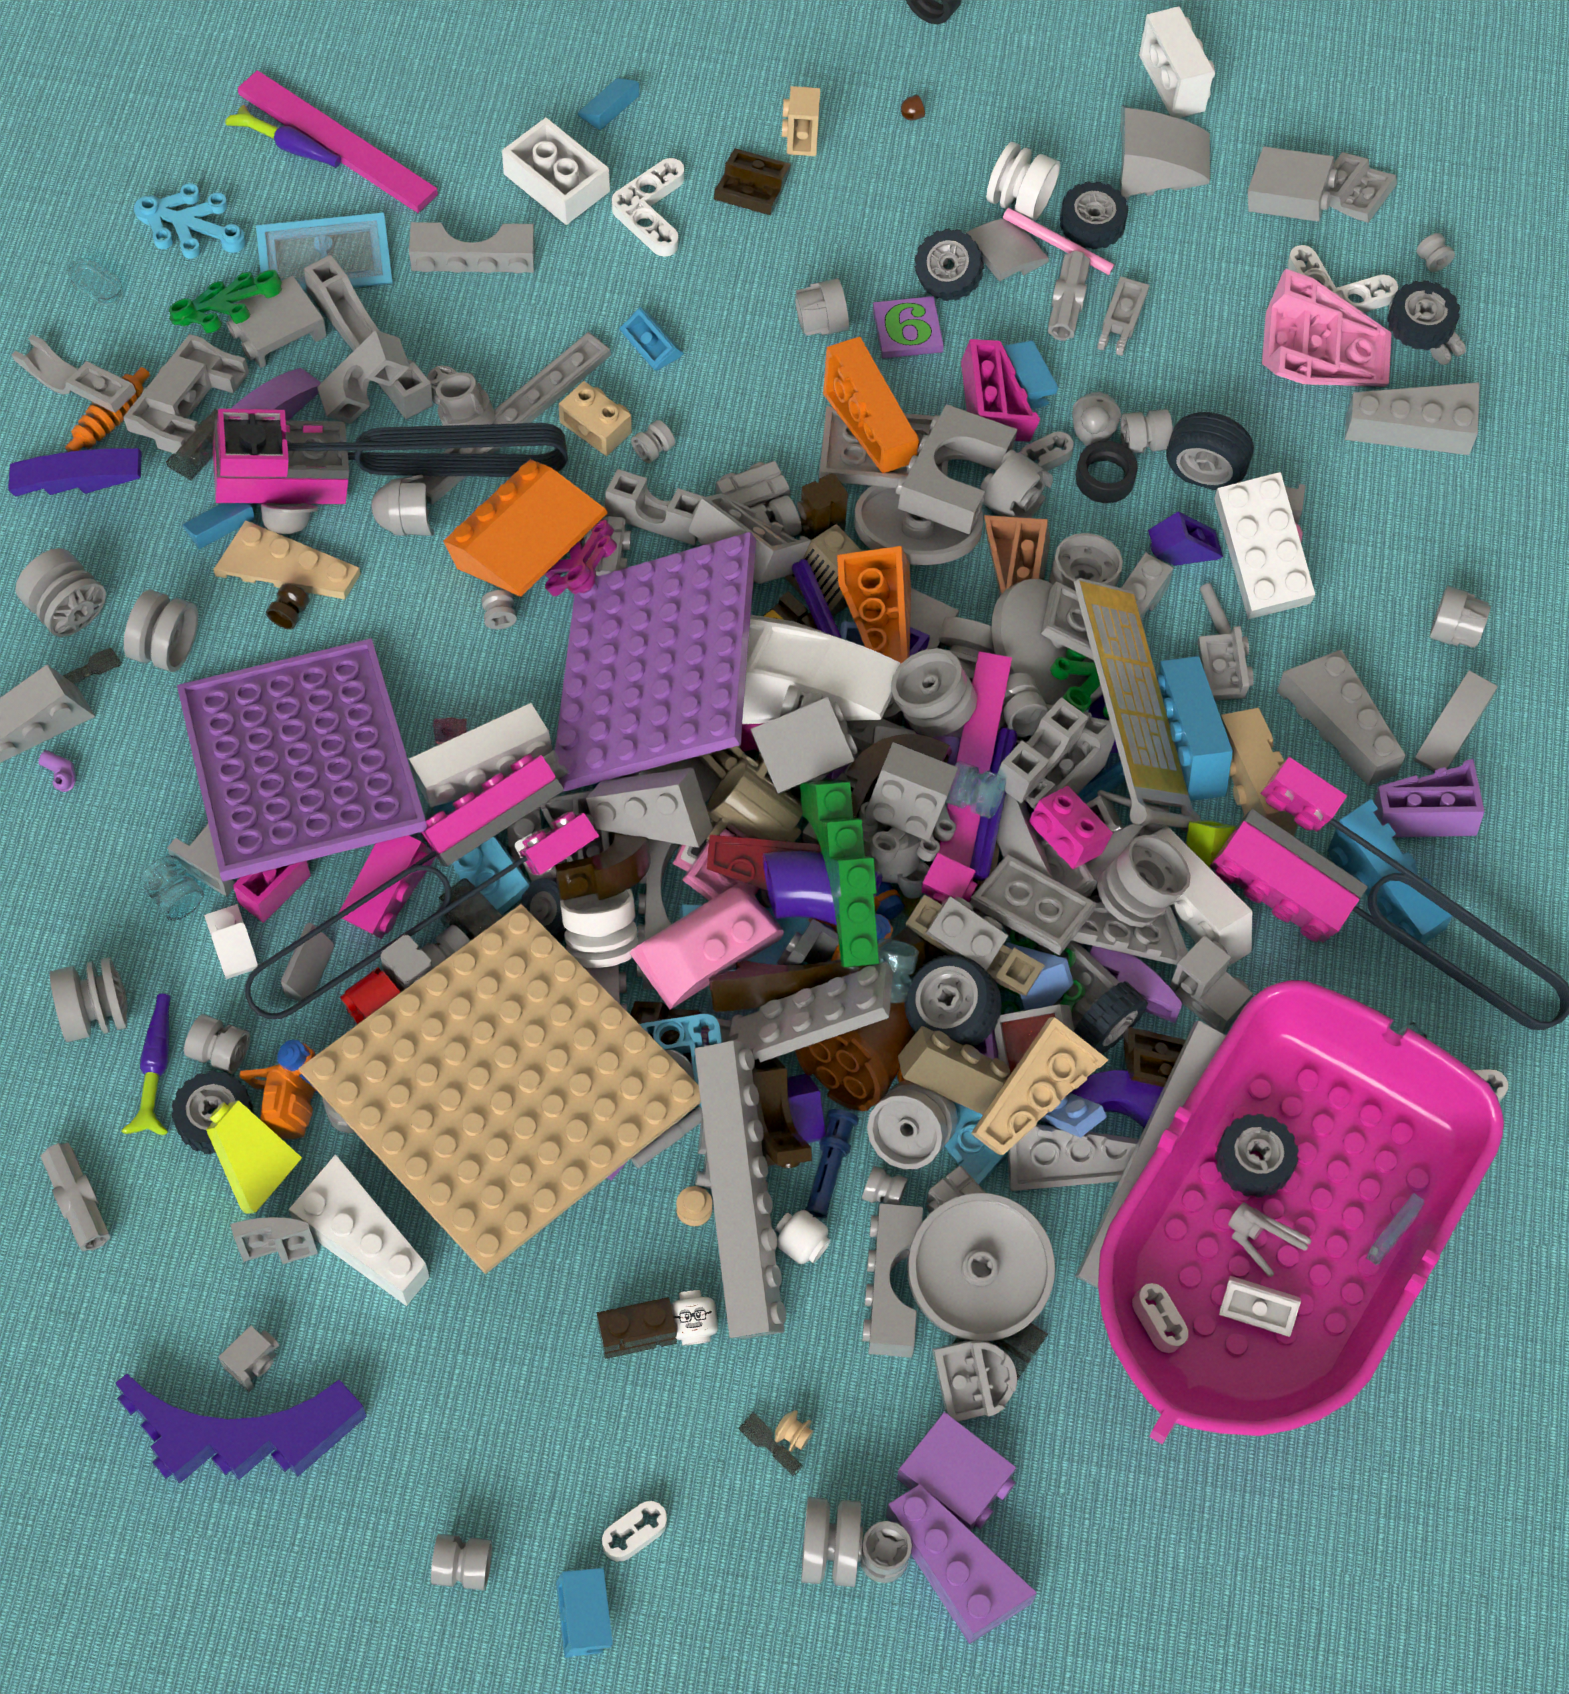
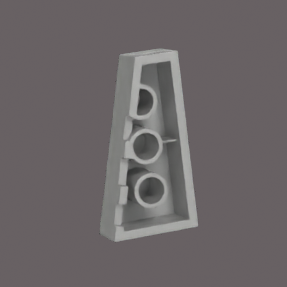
[1345,382,1479,455]
[1277,650,1406,786]

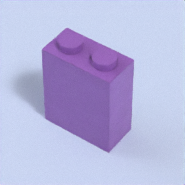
[897,1412,1016,1531]

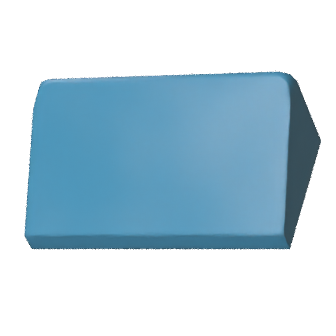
[578,78,639,130]
[619,307,684,371]
[182,503,255,549]

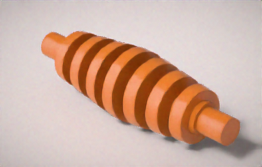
[65,367,150,452]

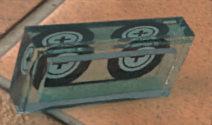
[1366,1193,1424,1265]

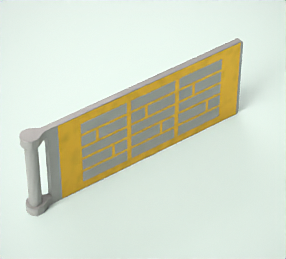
[1074,578,1201,832]

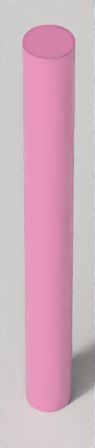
[1003,207,1115,275]

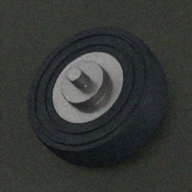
[520,878,567,939]

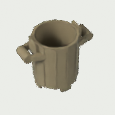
[706,753,802,842]

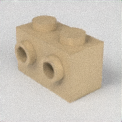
[782,86,820,156]
[558,381,632,456]

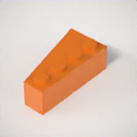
[823,336,920,474]

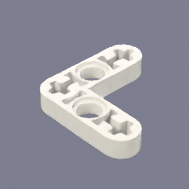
[612,158,684,257]
[1287,245,1398,313]

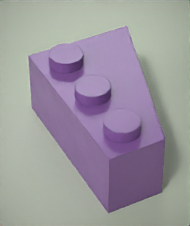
[1373,759,1485,837]

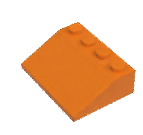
[443,459,608,597]

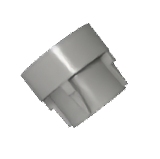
[795,278,849,336]
[436,372,495,426]
[1429,585,1491,648]

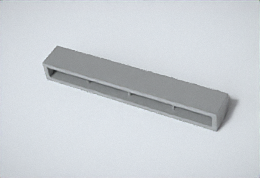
[694,1040,786,1339]

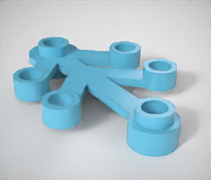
[134,183,246,259]

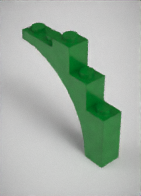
[800,779,879,967]

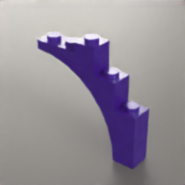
[115,1374,367,1484]

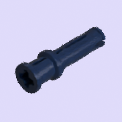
[805,1109,859,1219]

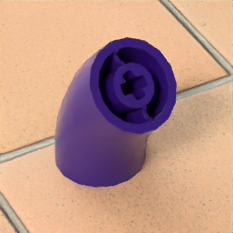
[763,851,883,926]

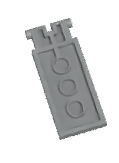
[729,962,893,1062]

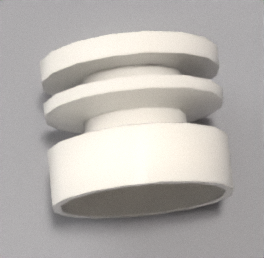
[986,142,1060,221]
[560,889,639,968]

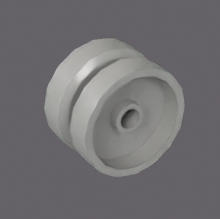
[124,589,198,672]
[891,648,977,737]
[867,1080,958,1169]
[801,1497,863,1587]

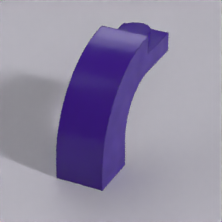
[1070,1070,1164,1128]

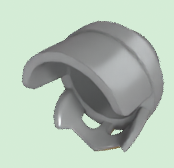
[371,475,435,536]

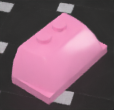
[630,881,784,1010]

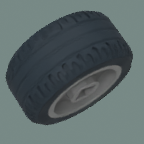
[1166,412,1254,490]
[904,955,1002,1047]

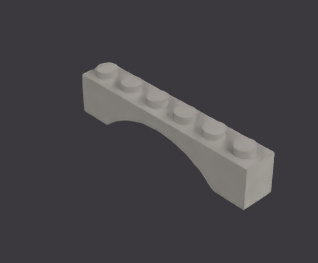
[304,254,433,419]
[636,839,681,989]

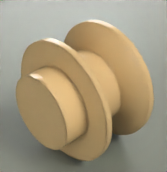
[676,1186,712,1226]
[775,1410,814,1452]

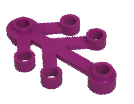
[544,520,617,597]

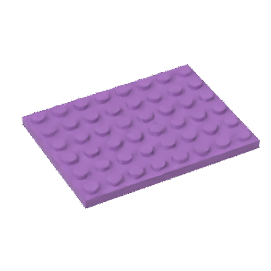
[555,532,756,792]
[177,638,427,882]

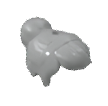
[1072,391,1121,446]

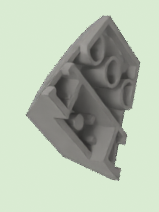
[1120,105,1210,200]
[992,704,1115,809]

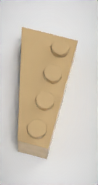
[1220,708,1298,836]

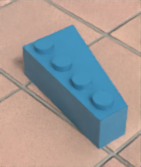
[1156,656,1233,801]
[1327,799,1453,944]

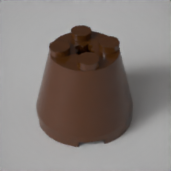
[795,996,916,1111]

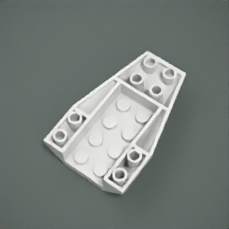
[742,615,902,724]

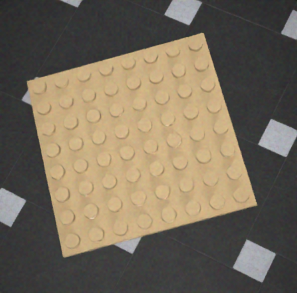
[299,904,701,1274]

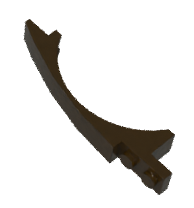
[709,926,948,1012]

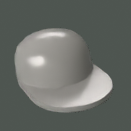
[261,503,318,534]

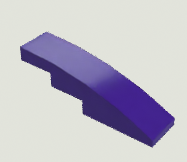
[8,448,142,497]

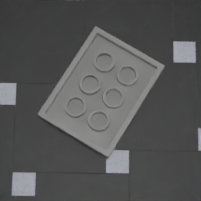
[819,406,948,488]

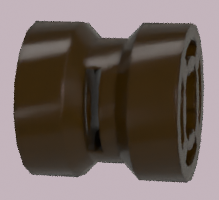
[266,583,310,630]

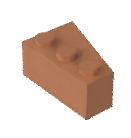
[984,515,1050,595]

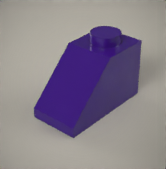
[1148,511,1223,566]

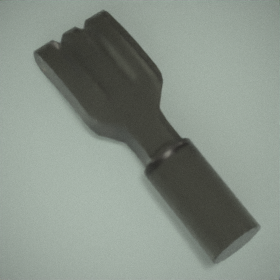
[63,648,122,684]
[738,1412,803,1476]

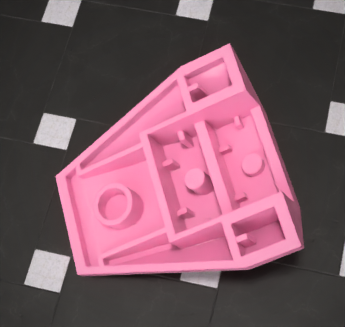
[1262,269,1392,387]

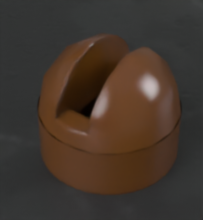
[901,94,925,121]

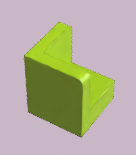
[1186,820,1236,868]

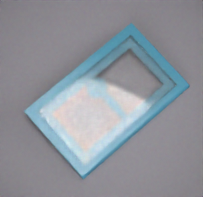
[256,212,393,293]

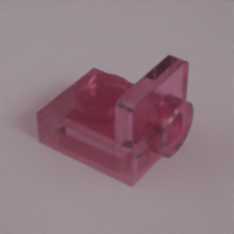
[433,717,468,744]

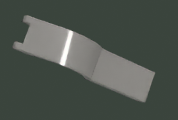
[11,334,136,413]

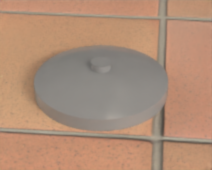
[854,485,983,565]
[991,579,1094,705]
[907,1193,1055,1342]

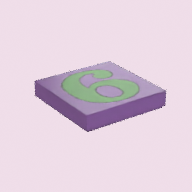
[873,296,944,358]

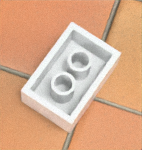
[1139,6,1215,118]
[502,117,610,225]

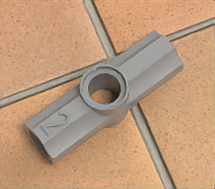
[1048,251,1090,341]
[40,1143,111,1251]

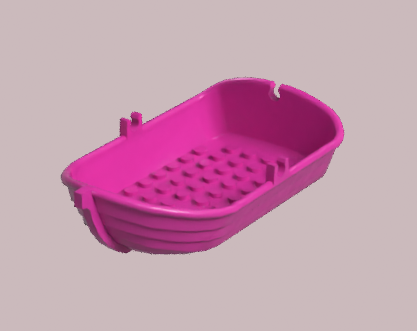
[1098,980,1504,1445]

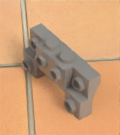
[123,334,249,457]

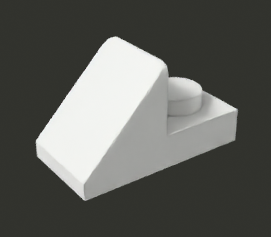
[204,904,258,979]

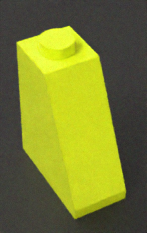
[206,1100,302,1214]

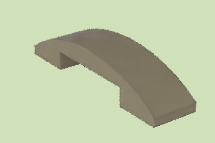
[906,895,1045,996]

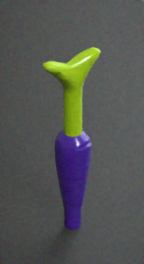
[225,105,341,168]
[121,993,171,1135]

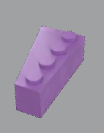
[886,1484,1037,1644]

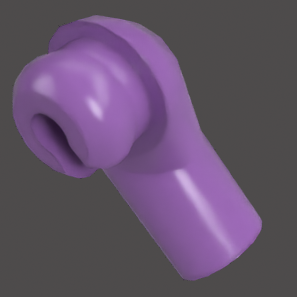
[38,750,76,792]

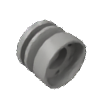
[1049,533,1123,591]
[15,548,106,637]
[938,617,995,683]
[1097,835,1191,927]
[50,957,128,1043]

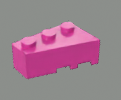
[961,339,1040,442]
[339,835,436,939]

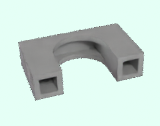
[896,404,1017,535]

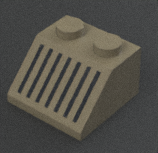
[785,524,862,617]

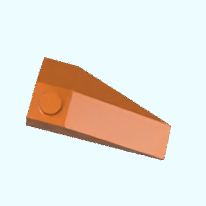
[837,546,911,663]

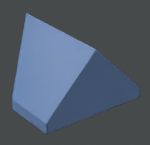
[1005,943,1074,1011]

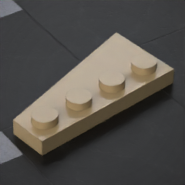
[213,520,361,599]
[971,1017,1108,1155]

